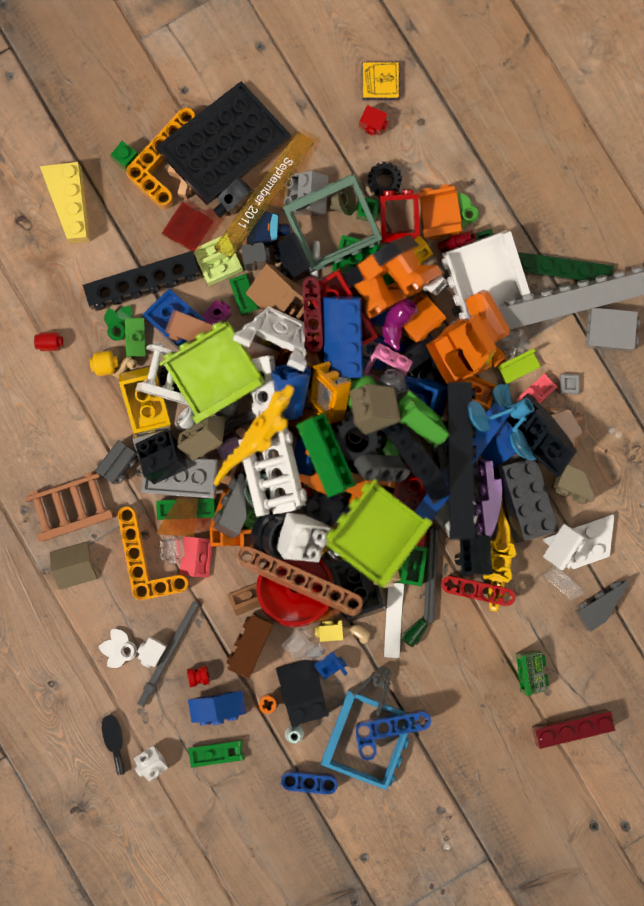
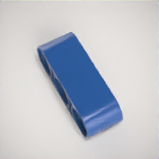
[281,770,338,795]

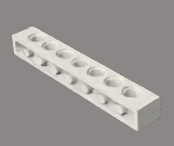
[250,356,301,514]

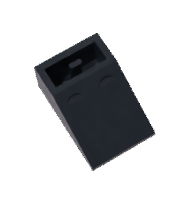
[394,333,447,386]

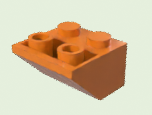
[402,293,446,342]

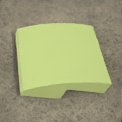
[192,234,243,286]

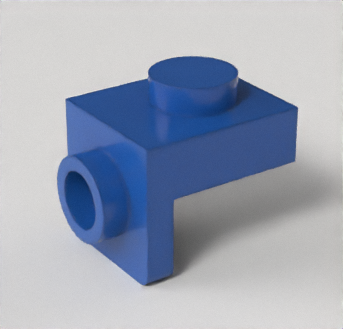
[314,652,348,680]

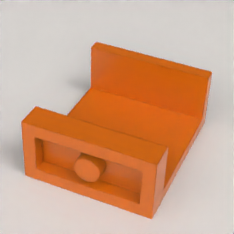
[418,184,463,241]

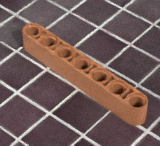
[238,546,362,616]

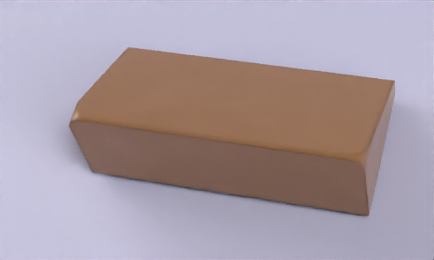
[228,583,261,616]

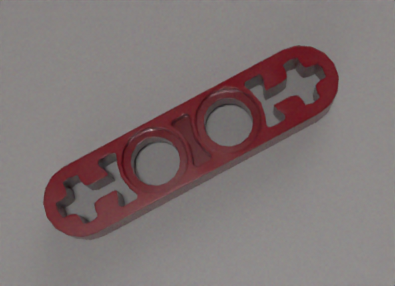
[302,275,324,352]

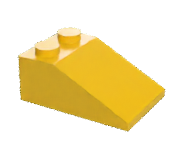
[119,367,171,434]

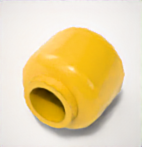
[90,351,119,376]

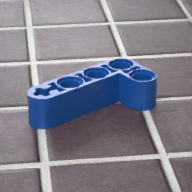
[355,710,431,761]

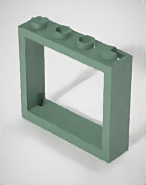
[283,173,382,270]

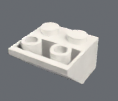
[276,513,330,562]
[543,524,585,571]

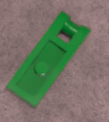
[188,740,245,768]

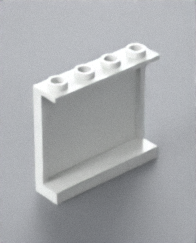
[441,230,530,319]

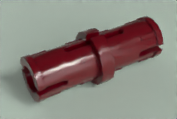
[438,230,476,253]

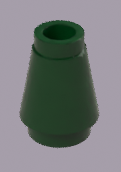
[401,618,428,648]

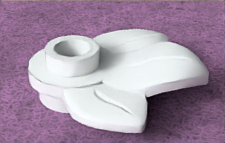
[99,629,137,668]

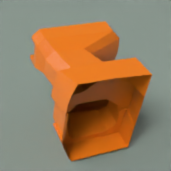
[426,290,510,384]

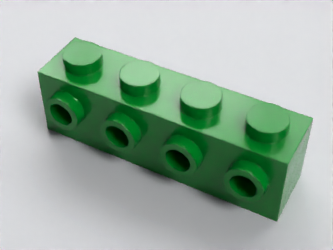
[296,413,356,498]

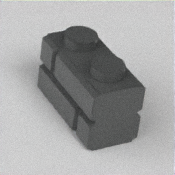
[241,242,271,272]
[95,440,138,485]

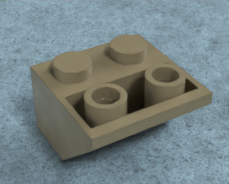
[177,416,225,461]
[551,465,595,505]

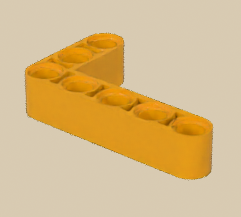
[126,108,195,210]
[118,507,190,600]

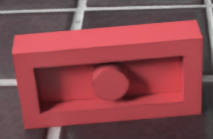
[180,536,212,578]

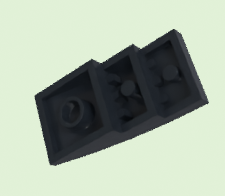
[508,393,578,477]

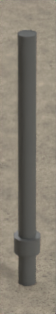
[137,601,200,707]

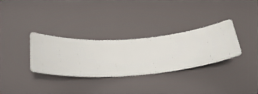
[384,583,404,658]

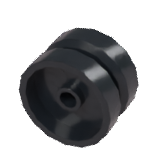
[251,512,286,559]

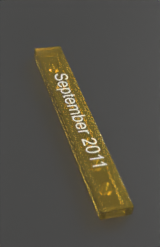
[214,131,314,259]

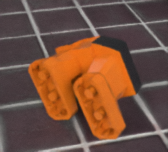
[344,234,443,319]

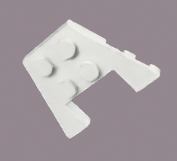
[233,307,307,371]

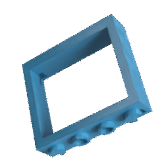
[321,689,416,790]

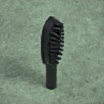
[102,715,125,776]

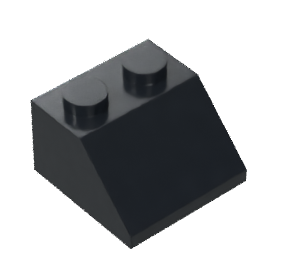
[272,233,311,282]

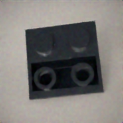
[135,428,188,484]

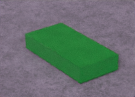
[229,273,259,316]

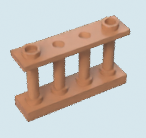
[25,471,115,542]

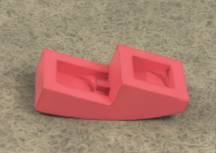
[516,373,557,404]

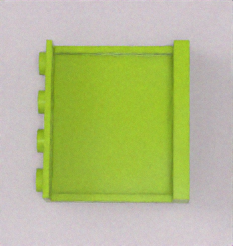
[159,321,265,424]
[325,479,432,588]

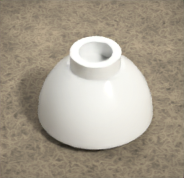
[175,407,196,431]

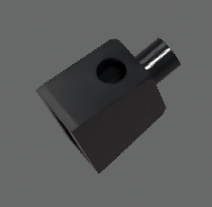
[213,177,257,218]

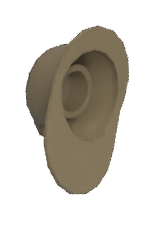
[330,175,365,216]

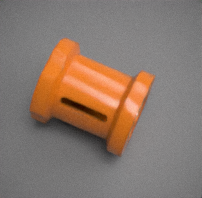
[259,694,277,714]

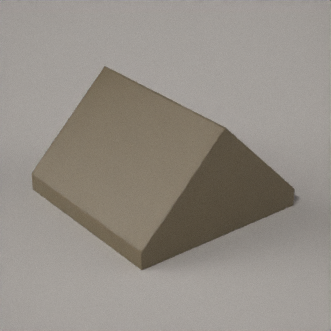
[50,542,97,589]

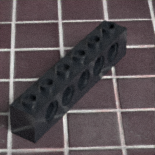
[82,251,200,311]

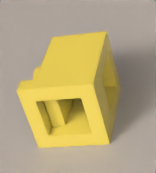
[315,620,343,642]

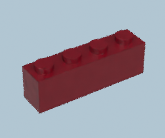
[532,709,616,749]

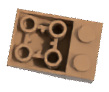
[246,263,311,320]

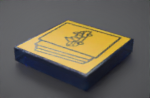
[362,62,400,101]

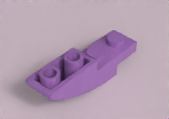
[475,459,502,537]

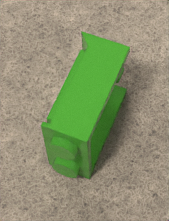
[397,390,449,448]

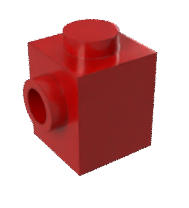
[359,105,389,136]

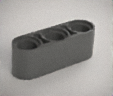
[354,454,410,482]

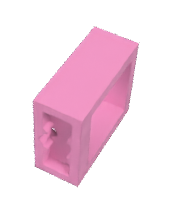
[363,343,413,383]

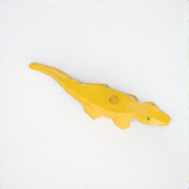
[214,385,294,486]
[483,500,517,612]

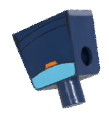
[247,208,290,246]

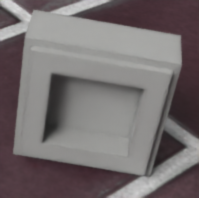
[559,374,580,394]

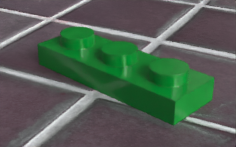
[156,498,215,520]

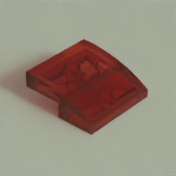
[162,202,214,253]

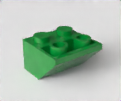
[397,546,428,587]

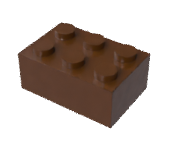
[226,613,274,679]

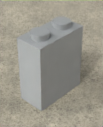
[585,308,640,352]

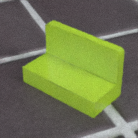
[498,348,541,384]

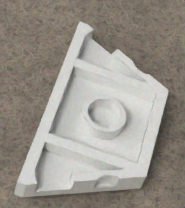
[543,514,614,569]

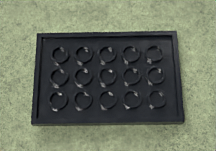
[156,81,292,205]

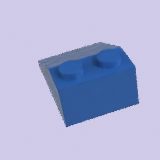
[142,289,207,351]

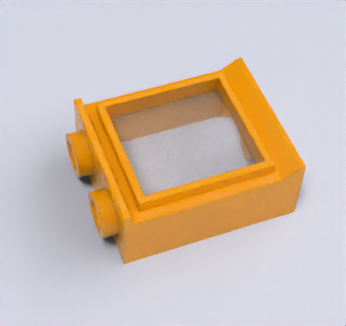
[307,361,351,424]

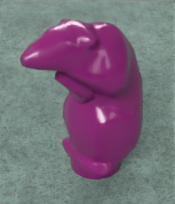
[382,299,418,351]

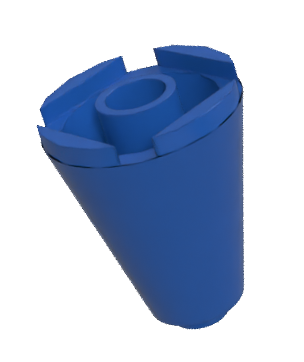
[271,364,311,420]

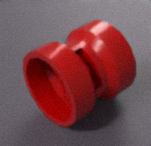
[187,665,210,688]

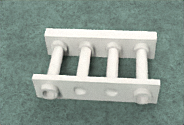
[136,342,189,406]
[238,429,307,517]

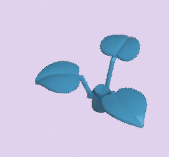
[468,384,536,460]

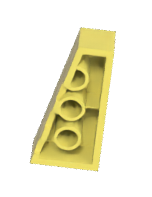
[40,162,90,244]

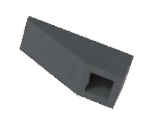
[213,473,247,538]
[575,580,629,632]

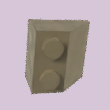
[349,384,401,435]

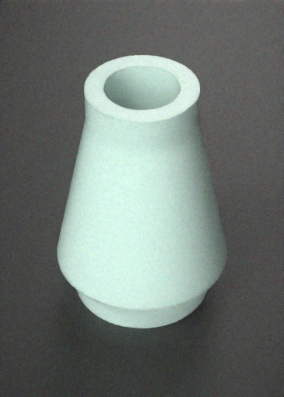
[285,725,304,744]

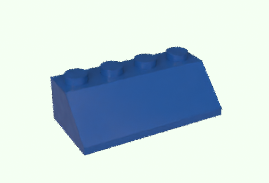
[322,296,364,378]

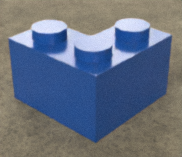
[188,691,246,726]

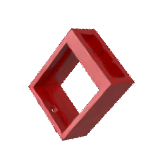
[379,189,420,242]

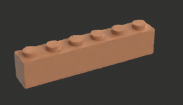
[165,310,281,375]

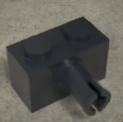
[454,535,493,577]

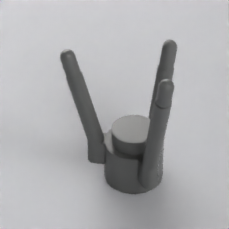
[352,666,392,716]

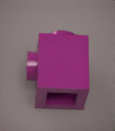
[202,300,232,325]

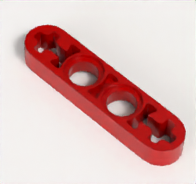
[441,576,516,606]

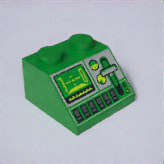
[516,651,549,696]

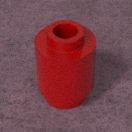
[34,332,64,351]

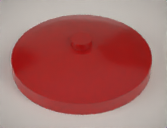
[256,558,334,627]

